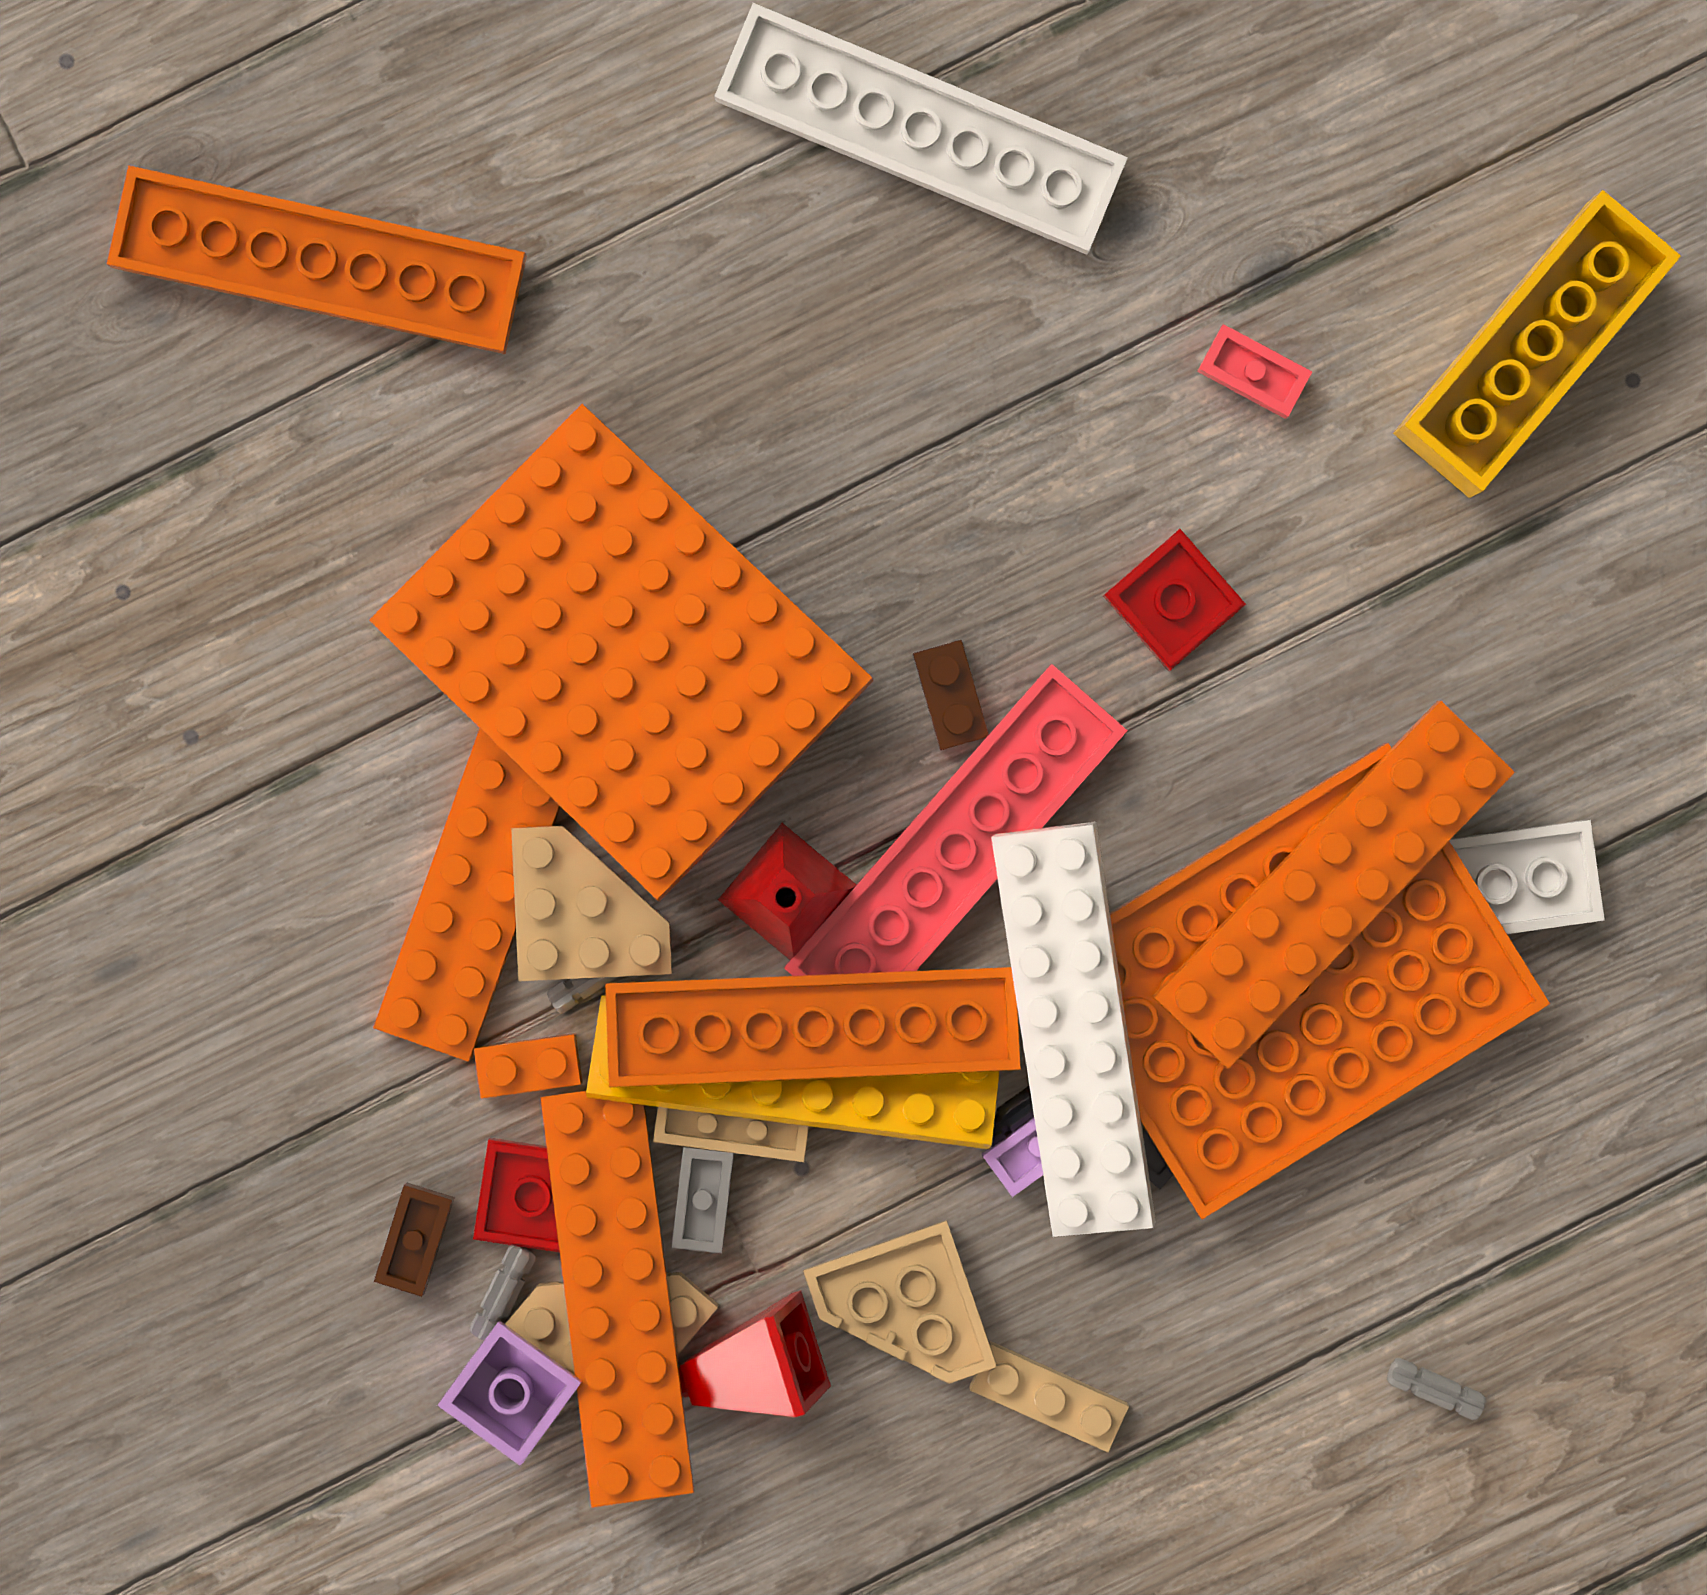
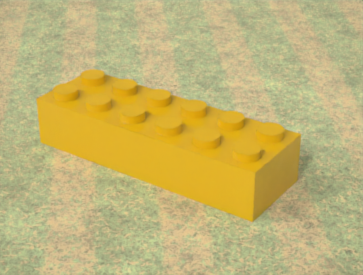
[1393,190,1681,498]

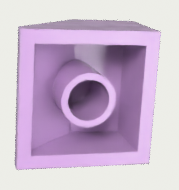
[437,1321,582,1466]

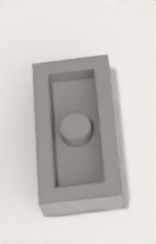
[671,1146,734,1254]

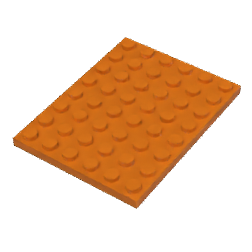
[369,404,873,902]
[1110,743,1550,1219]

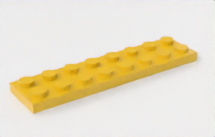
[586,995,999,1149]

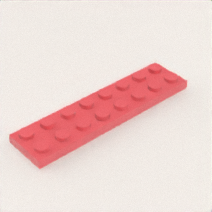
[784,664,1128,976]

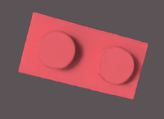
[1197,324,1312,419]

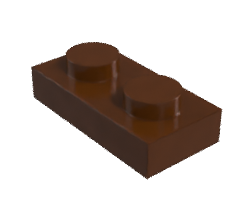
[913,639,989,751]
[374,1182,455,1297]

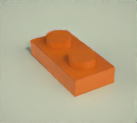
[474,1033,583,1099]

